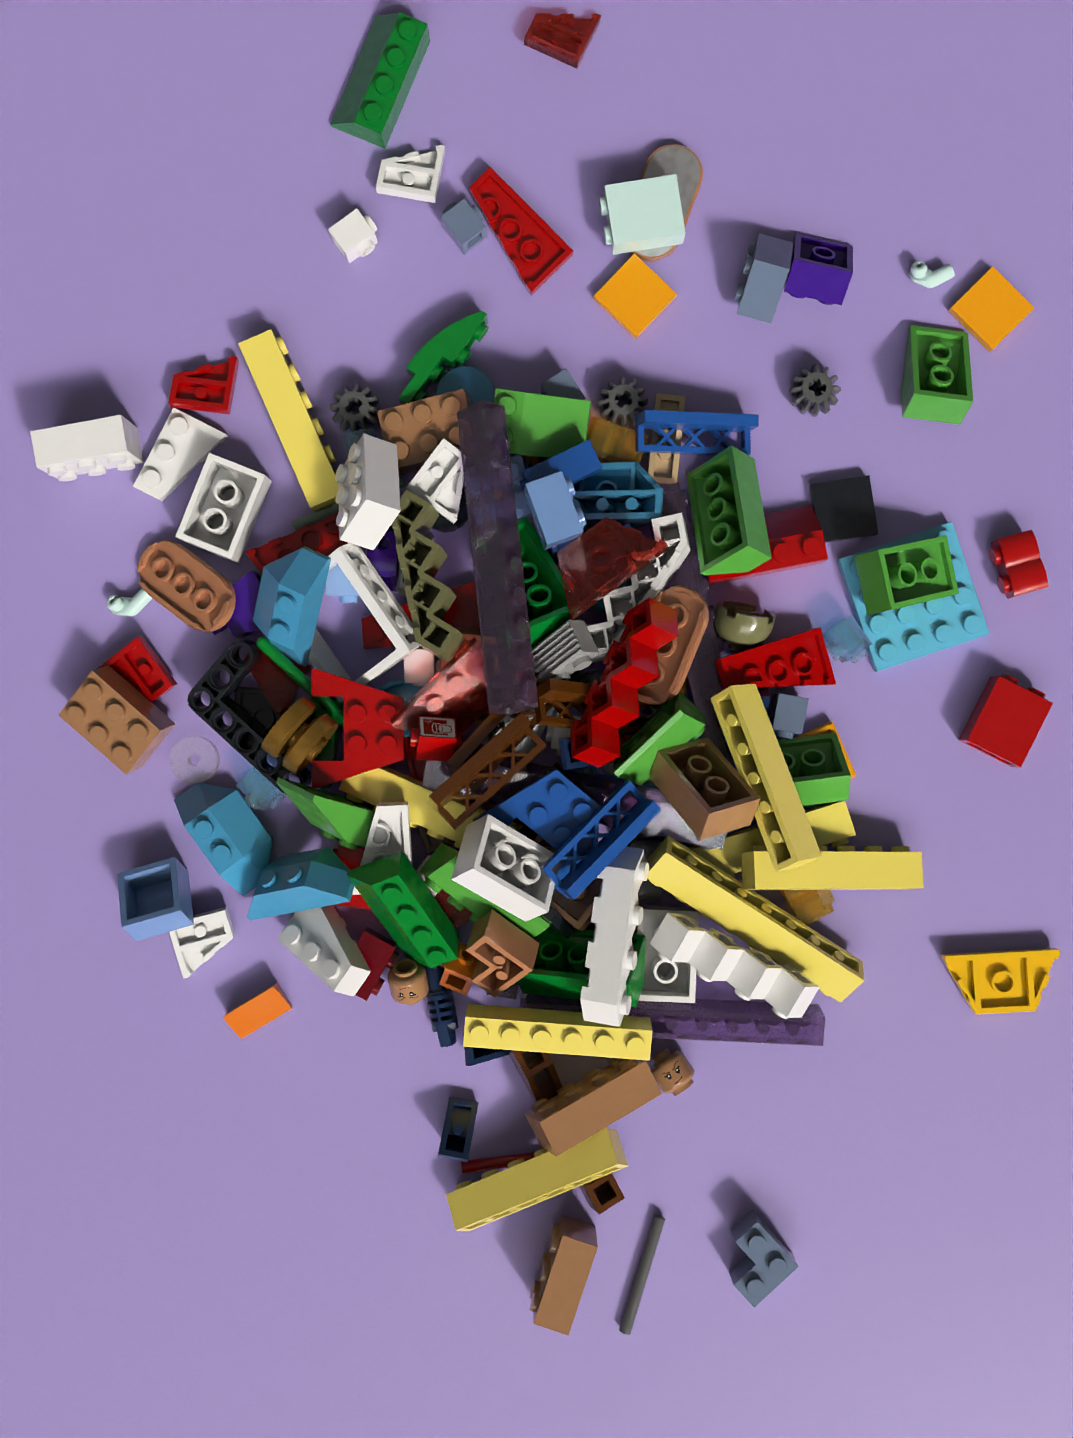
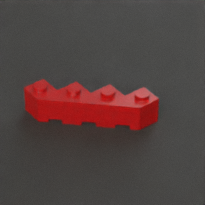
[570,597,679,768]

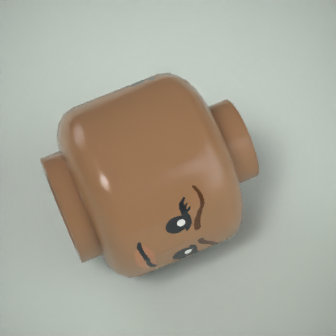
[387,959,429,1005]
[650,1048,695,1096]

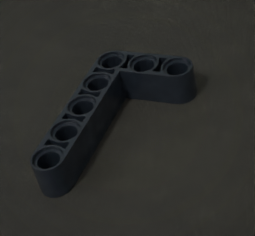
[187,640,311,794]

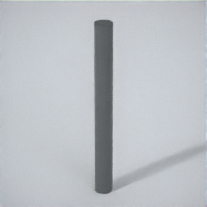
[619,1214,665,1335]

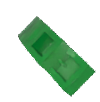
[398,311,489,405]

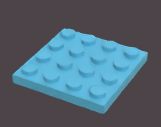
[837,522,990,672]

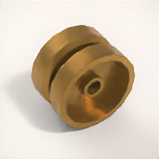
[261,696,338,775]

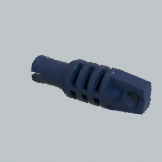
[425,965,459,1047]

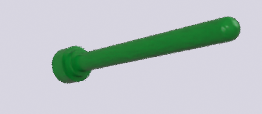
[256,636,344,728]

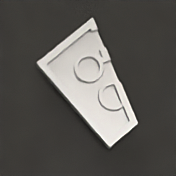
[352,801,413,895]

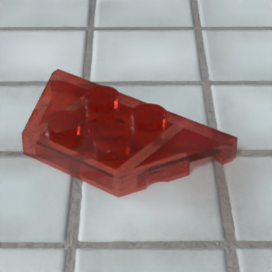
[557,517,668,620]
[390,637,498,738]

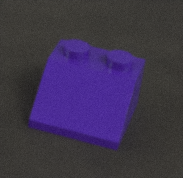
[784,233,853,305]

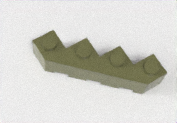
[391,489,465,664]

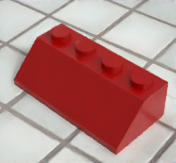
[703,505,828,586]

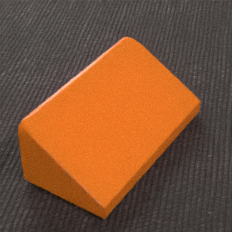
[223,982,293,1039]

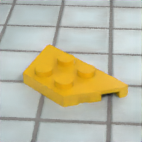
[941,948,1060,1014]

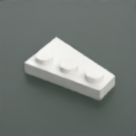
[133,408,229,502]

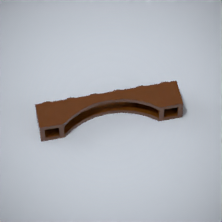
[507,1050,625,1214]

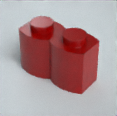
[989,529,1049,599]

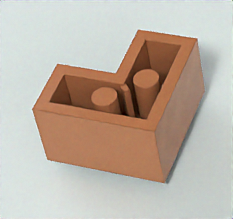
[466,909,539,997]

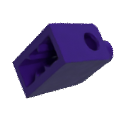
[366,525,399,592]
[212,570,261,638]

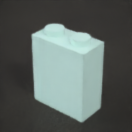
[599,174,686,255]

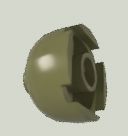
[714,601,776,652]

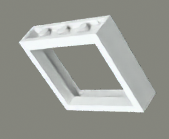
[309,543,421,703]

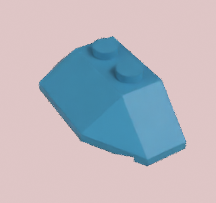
[572,462,663,528]
[253,546,331,667]
[174,782,273,896]
[247,847,354,921]

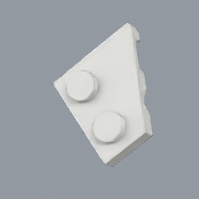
[376,145,445,203]
[407,438,468,524]
[169,907,235,979]

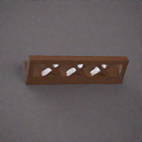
[447,672,553,793]
[532,678,648,736]
[429,712,547,830]

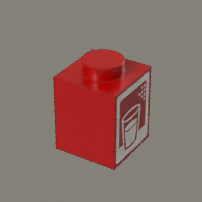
[410,716,457,762]

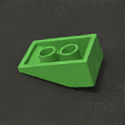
[901,325,973,425]
[488,388,592,458]
[854,535,959,615]
[276,777,375,850]

